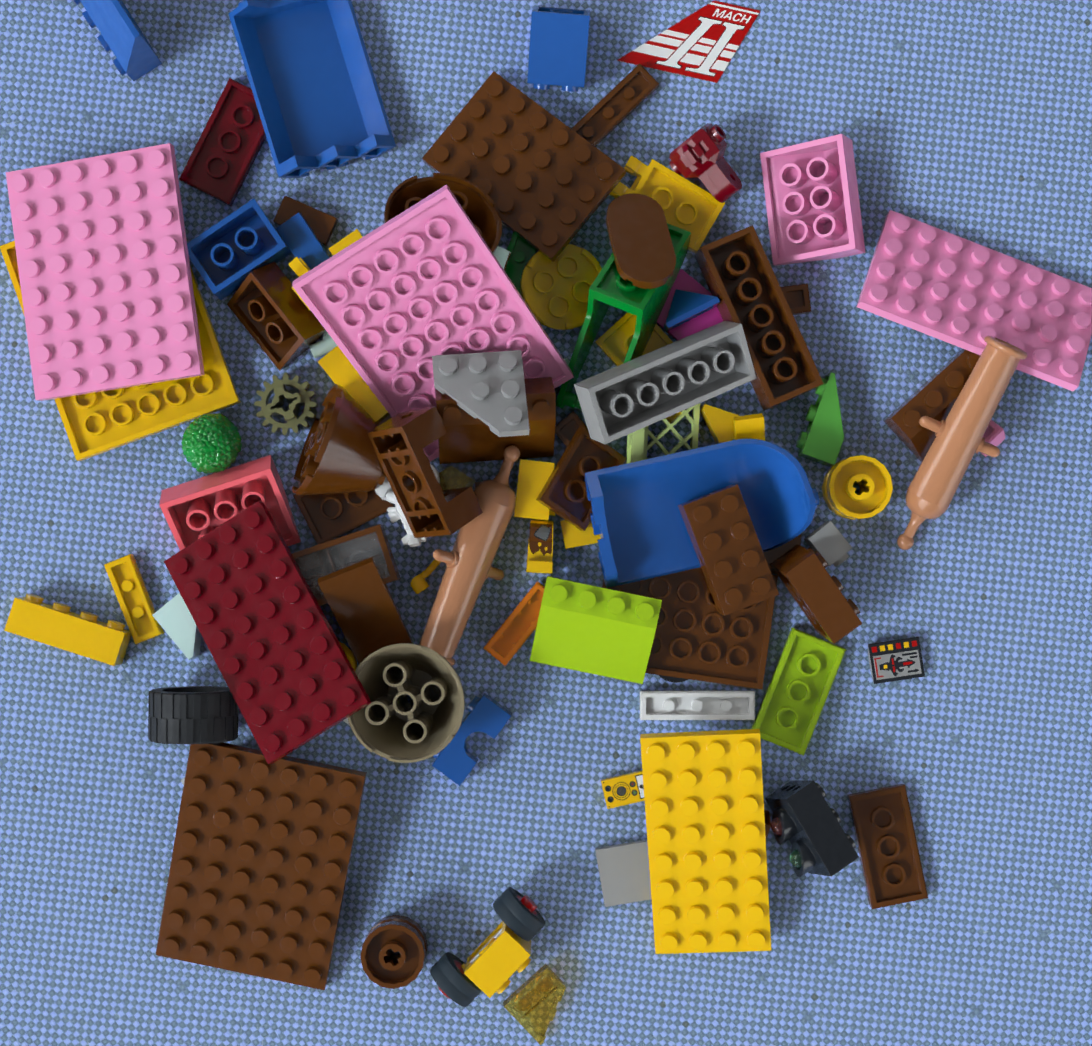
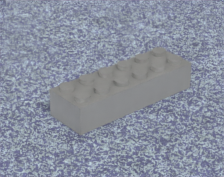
[574,321,757,444]

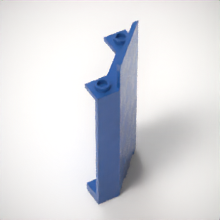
[228,0,396,178]

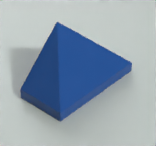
[664,289,720,332]

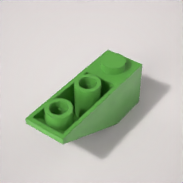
[796,372,844,467]

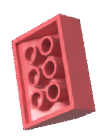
[159,455,301,551]

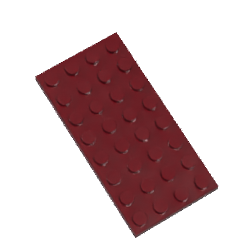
[164,501,372,764]

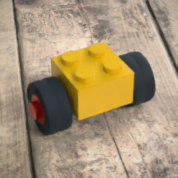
[430,887,545,1007]

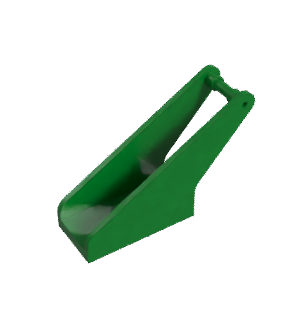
[556,223,691,410]

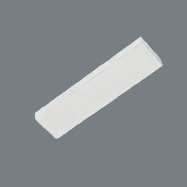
[640,691,755,720]

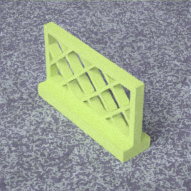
[626,403,700,464]

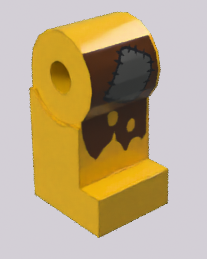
[526,520,553,574]

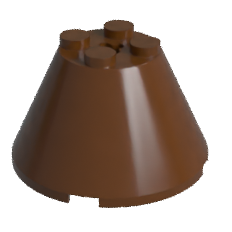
[384,173,502,253]
[292,384,386,495]

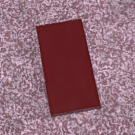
[179,78,266,206]

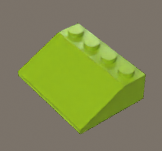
[530,576,662,684]

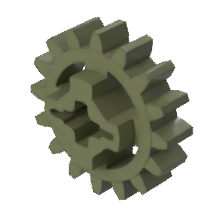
[254,373,318,436]

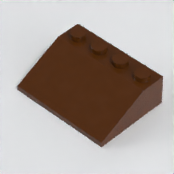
[435,377,556,464]

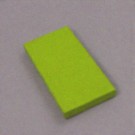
[751,627,846,756]

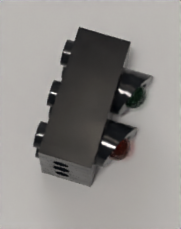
[764,780,859,877]

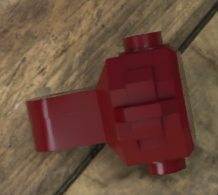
[669,123,742,203]

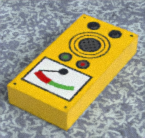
[601,770,645,809]

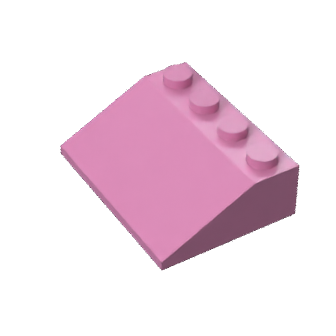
[760,134,866,266]

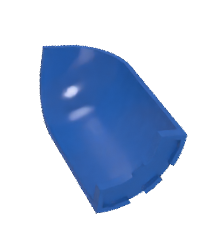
[585,439,819,588]

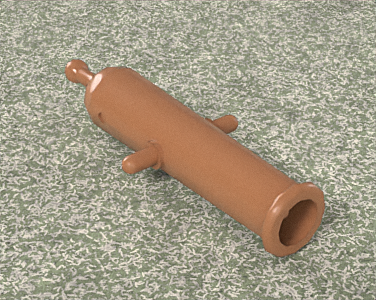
[897,336,1027,550]
[419,445,520,666]

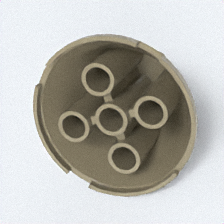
[348,643,465,763]

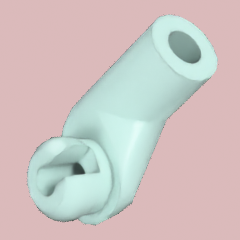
[309,331,337,359]

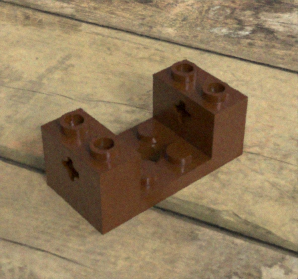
[366,406,483,538]

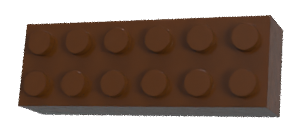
[694,225,824,411]

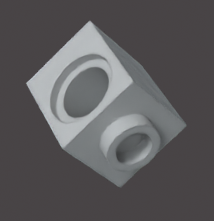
[804,521,852,567]

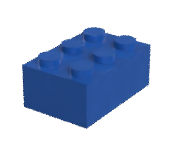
[187,199,292,300]

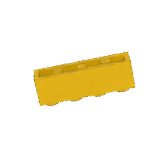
[4,593,131,666]

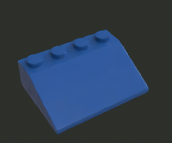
[74,0,162,81]

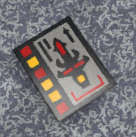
[868,636,925,684]

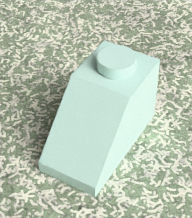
[152,593,202,660]

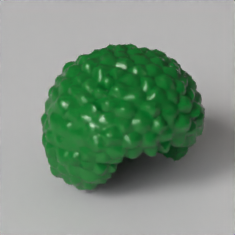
[181,413,242,474]

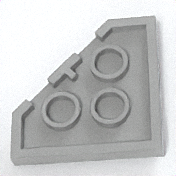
[432,350,530,437]

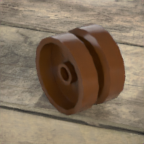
[360,915,428,989]

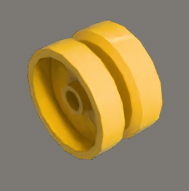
[822,455,893,520]

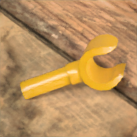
[410,559,441,594]

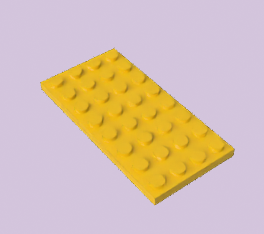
[640,729,771,954]

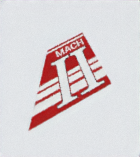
[616,1,760,83]

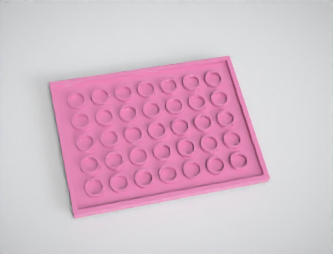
[6,143,205,401]
[292,184,574,462]

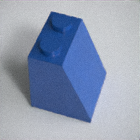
[527,6,590,92]

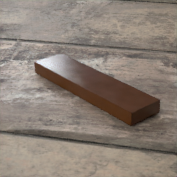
[571,64,659,147]

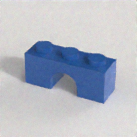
[432,693,512,786]

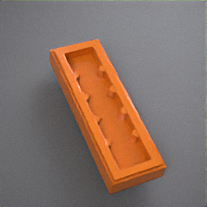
[483,581,545,666]

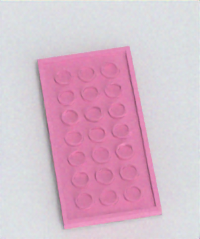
[856,210,1092,392]

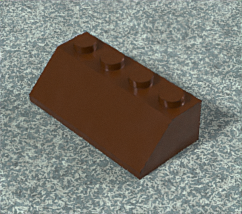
[884,349,981,462]

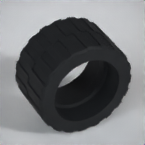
[148,686,238,744]

